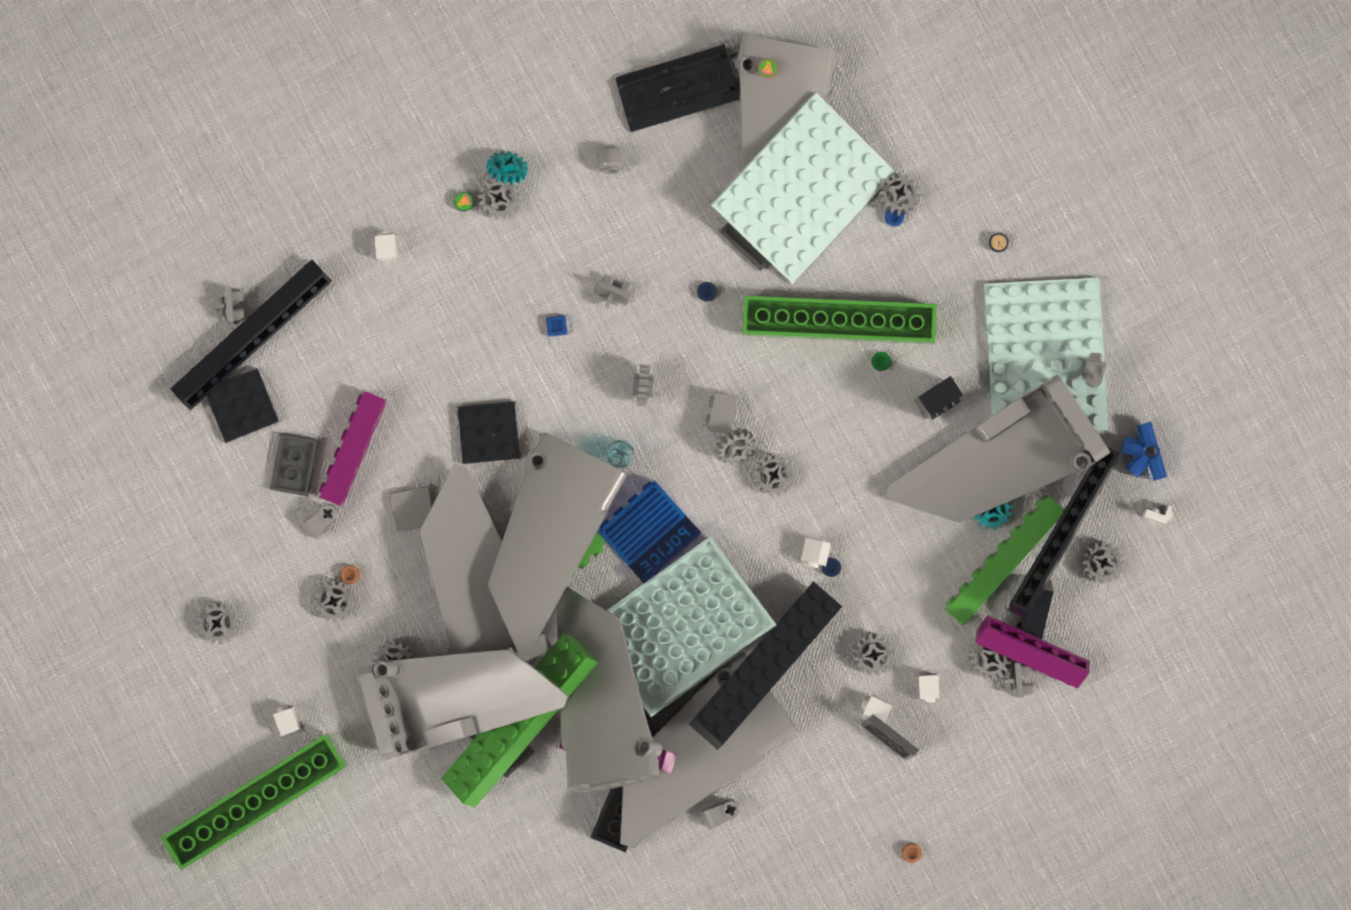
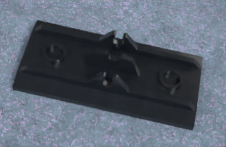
[615,44,740,132]

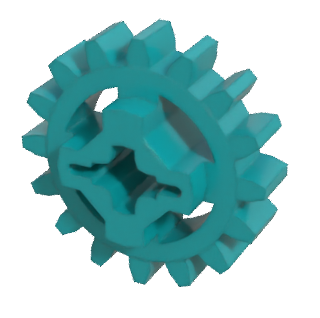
[486,151,528,185]
[973,501,1013,530]

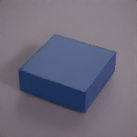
[546,315,568,337]

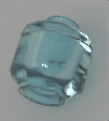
[607,440,634,468]

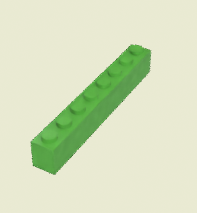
[945,496,1064,625]

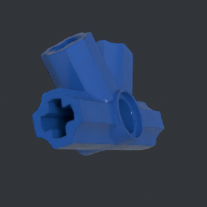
[1121,422,1167,481]

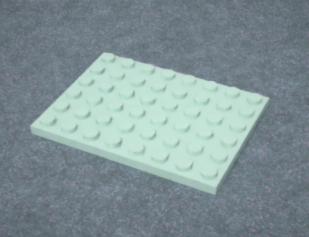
[711,92,895,284]
[984,278,1108,431]
[607,536,777,717]

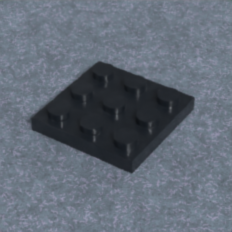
[207,368,280,443]
[457,401,520,464]

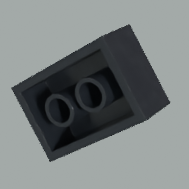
[913,376,963,420]

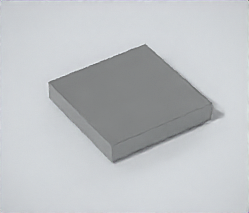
[390,487,432,532]

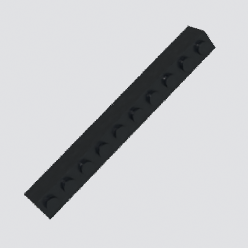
[170,259,332,411]
[1009,447,1119,619]

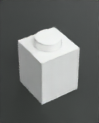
[375,232,397,261]
[801,538,831,568]
[917,674,940,703]
[861,696,892,723]
[273,705,301,736]

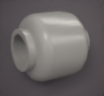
[598,145,623,174]

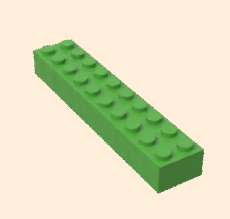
[742,296,937,344]
[441,633,598,808]
[160,733,348,870]

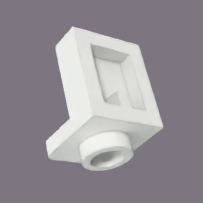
[1142,505,1173,525]

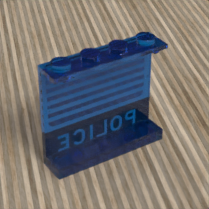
[598,481,702,583]

